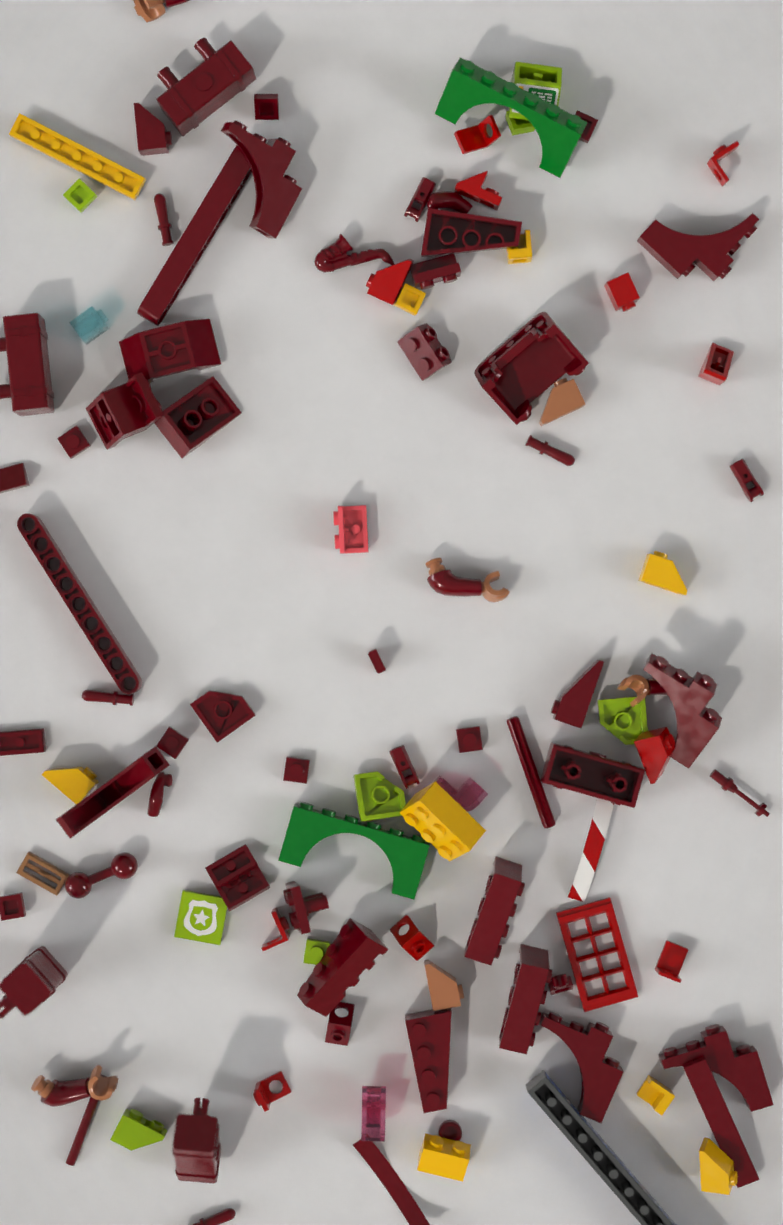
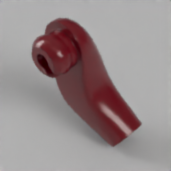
[427,191,473,214]
[147,772,172,817]

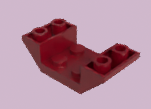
[119,319,222,383]

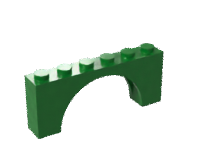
[435,57,588,178]
[278,802,430,900]

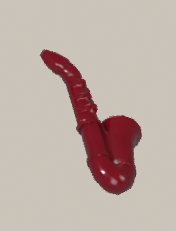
[314,234,395,272]

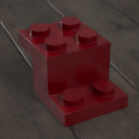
[86,372,164,450]

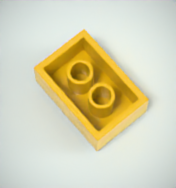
[400,781,486,862]

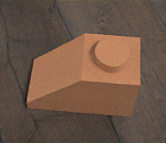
[539,378,585,426]
[424,960,464,1011]

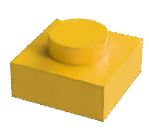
[394,283,426,316]

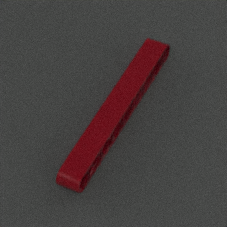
[137,145,252,326]
[17,513,142,694]

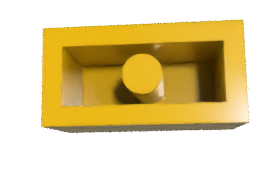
[417,1133,471,1182]

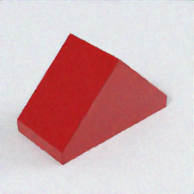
[698,343,734,385]

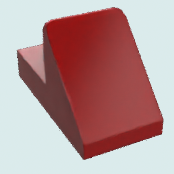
[455,171,502,211]

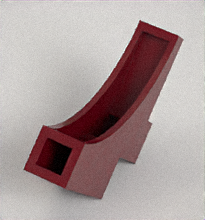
[221,121,302,239]
[637,213,759,281]
[643,653,722,769]
[56,746,170,839]
[540,1012,624,1123]
[658,1024,774,1112]

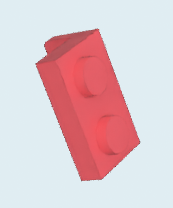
[333,505,369,554]

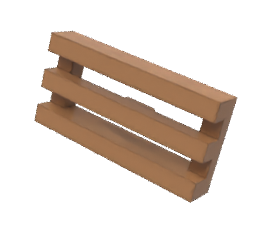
[16,852,70,896]

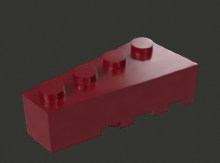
[421,208,522,257]
[464,856,525,966]
[297,918,389,1017]
[499,944,552,1055]
[405,1008,452,1113]

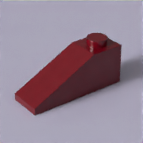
[551,660,604,728]

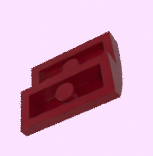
[205,844,270,912]

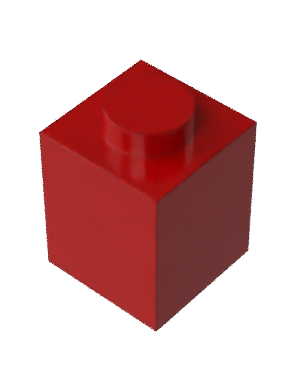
[604,272,640,312]

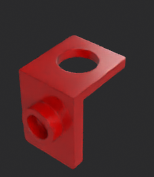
[454,115,501,154]
[707,141,740,187]
[261,908,290,951]
[390,915,434,961]
[655,940,688,983]
[253,1071,291,1112]

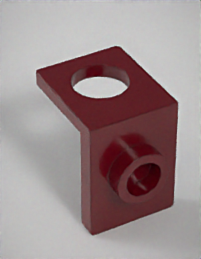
[325,1002,355,1046]

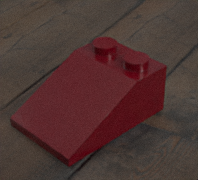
[155,376,242,459]

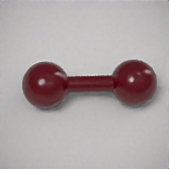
[65,853,138,899]

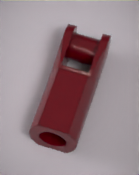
[404,177,436,222]
[729,458,764,502]
[389,745,420,790]

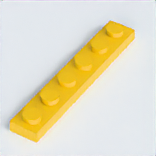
[9,113,146,200]

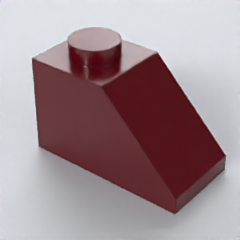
[134,103,172,156]

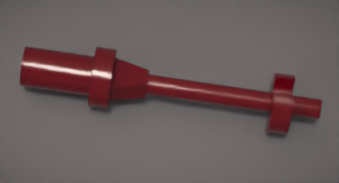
[710,769,770,817]

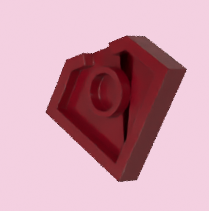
[190,691,256,742]

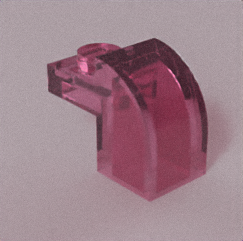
[434,775,488,812]
[361,1086,386,1141]

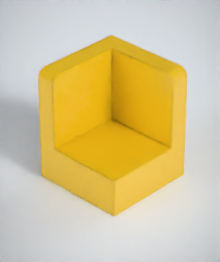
[507,229,532,264]
[637,1075,675,1115]

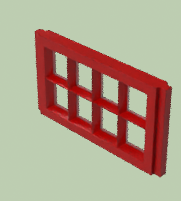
[556,897,638,1012]

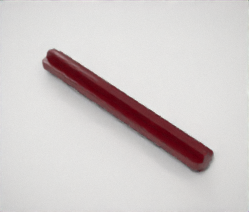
[507,716,555,829]

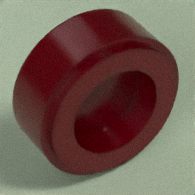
[438,1120,462,1141]

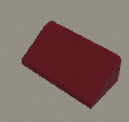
[0,463,30,494]

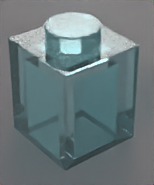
[69,306,110,345]

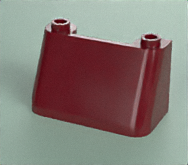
[474,312,589,425]

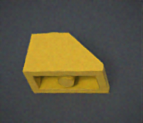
[638,551,687,595]
[42,767,99,804]
[699,1137,738,1195]

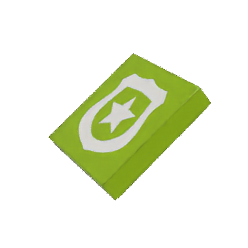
[174,890,227,945]

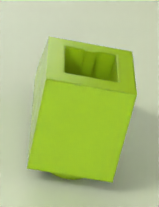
[110,1109,167,1151]

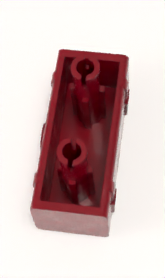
[156,37,256,137]
[0,313,54,416]
[540,742,645,808]
[0,946,68,1019]
[172,1098,221,1183]

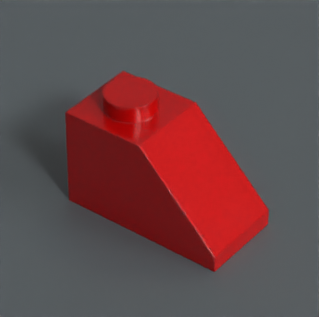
[366,259,414,305]
[634,727,675,784]

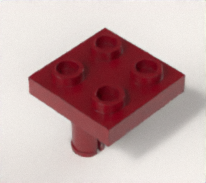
[283,881,329,934]

